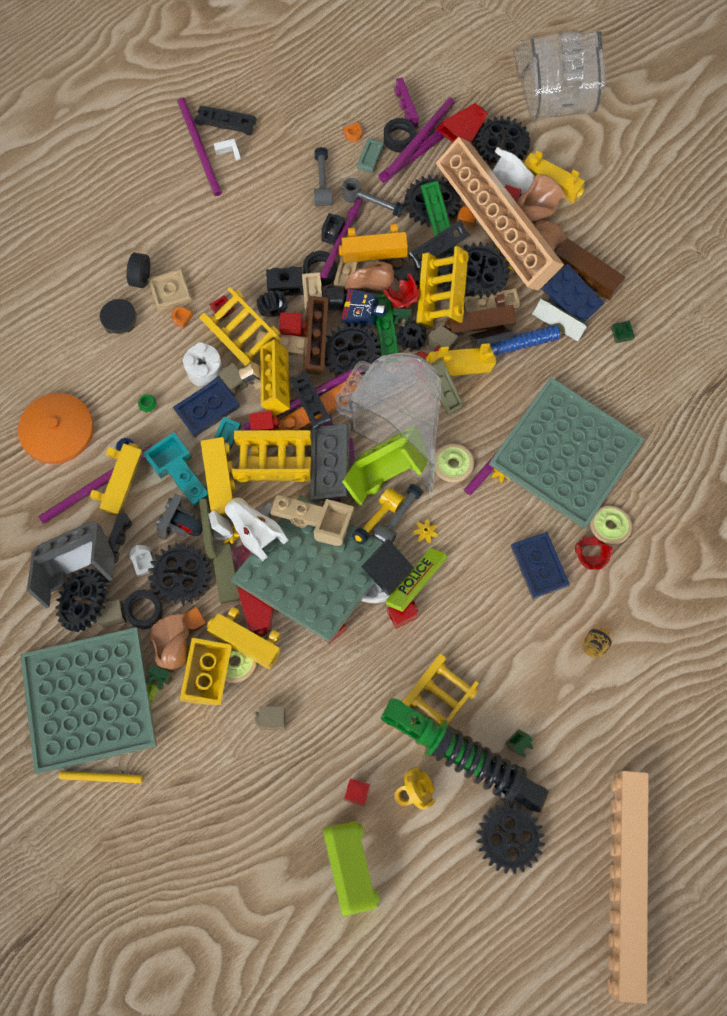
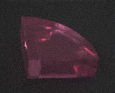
[230,544,250,568]

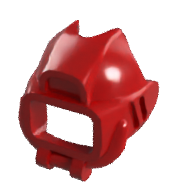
[382,273,420,308]
[575,536,613,570]

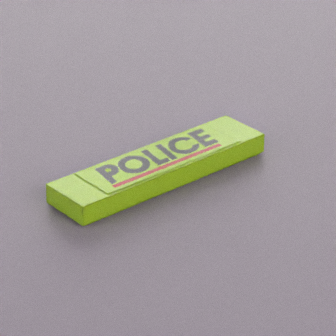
[385,548,447,612]

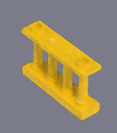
[416,246,468,328]
[199,287,282,367]
[232,430,311,482]
[402,653,479,724]

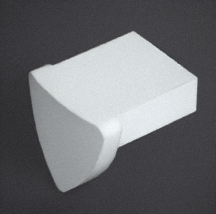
[214,138,240,160]
[208,510,233,541]
[129,545,154,577]

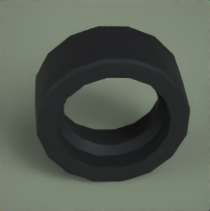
[384,118,416,152]
[303,251,337,287]
[126,252,151,288]
[123,590,163,629]

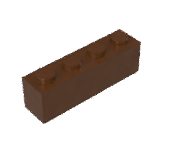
[555,238,625,301]
[302,296,328,375]

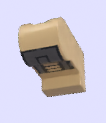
[239,362,261,392]

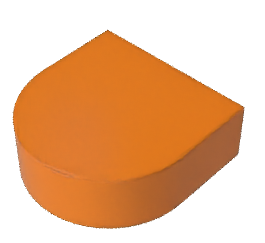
[343,122,362,142]
[457,206,476,226]
[171,307,194,328]
[183,607,207,631]

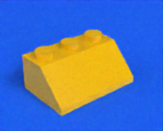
[179,638,232,705]

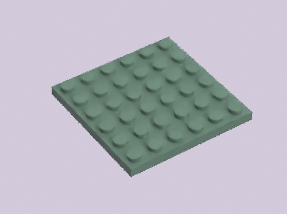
[489,377,645,529]
[231,495,383,643]
[20,627,157,774]

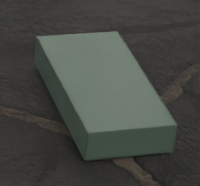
[357,138,384,173]

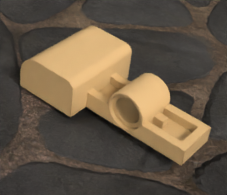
[270,495,354,546]

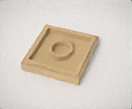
[148,269,192,311]

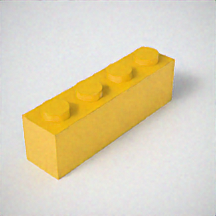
[201,437,237,517]

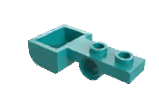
[143,432,209,507]

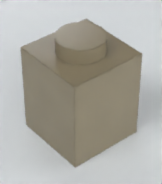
[428,325,458,350]
[218,363,248,396]
[96,599,126,628]
[255,706,286,730]

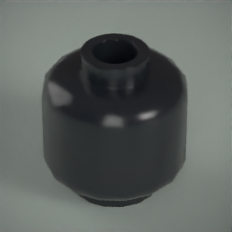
[322,286,347,310]

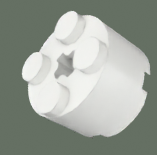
[183,343,223,387]

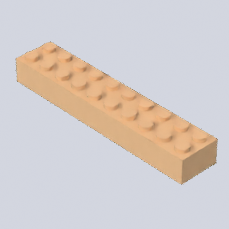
[436,137,564,291]
[608,771,648,1004]

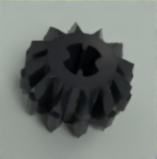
[256,290,288,318]
[397,320,428,352]

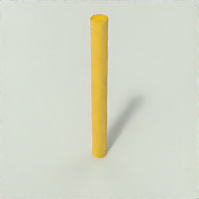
[59,771,143,783]

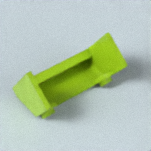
[342,426,429,506]
[323,821,381,917]

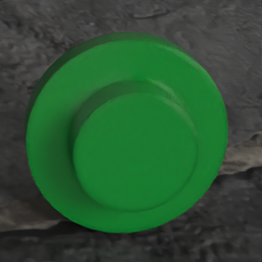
[138,394,157,412]

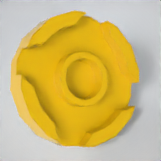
[395,767,436,810]

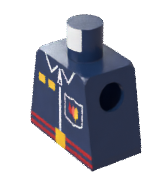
[341,288,387,327]

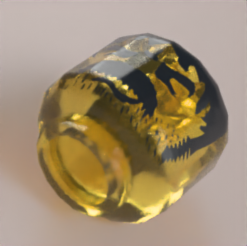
[582,628,612,659]

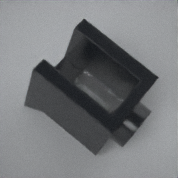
[321,213,345,245]

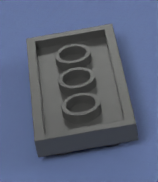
[310,423,349,502]

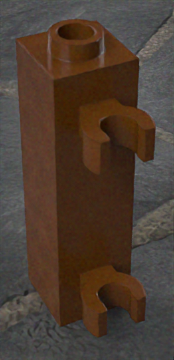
[445,294,516,335]

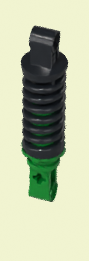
[381,698,549,813]

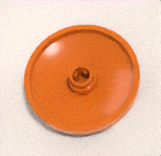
[18,393,94,464]

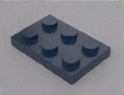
[541,264,604,322]
[173,377,240,437]
[510,532,570,599]

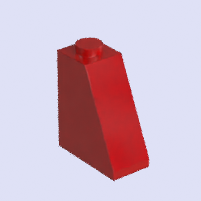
[436,103,489,143]
[237,587,274,637]

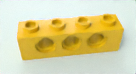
[260,339,290,416]

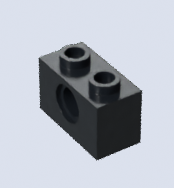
[266,266,304,296]

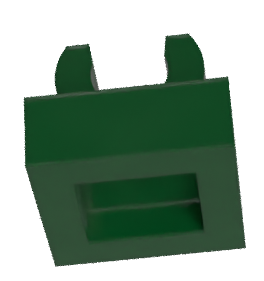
[393,307,412,325]
[611,321,635,343]
[147,665,172,691]
[505,729,533,757]

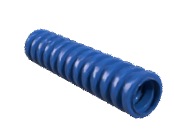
[490,324,560,356]

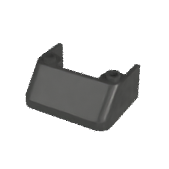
[26,521,115,608]

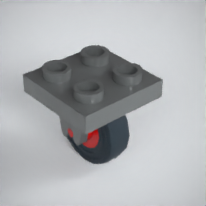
[156,494,203,540]

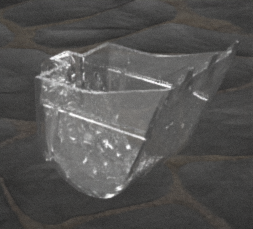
[513,30,605,120]
[336,353,441,501]

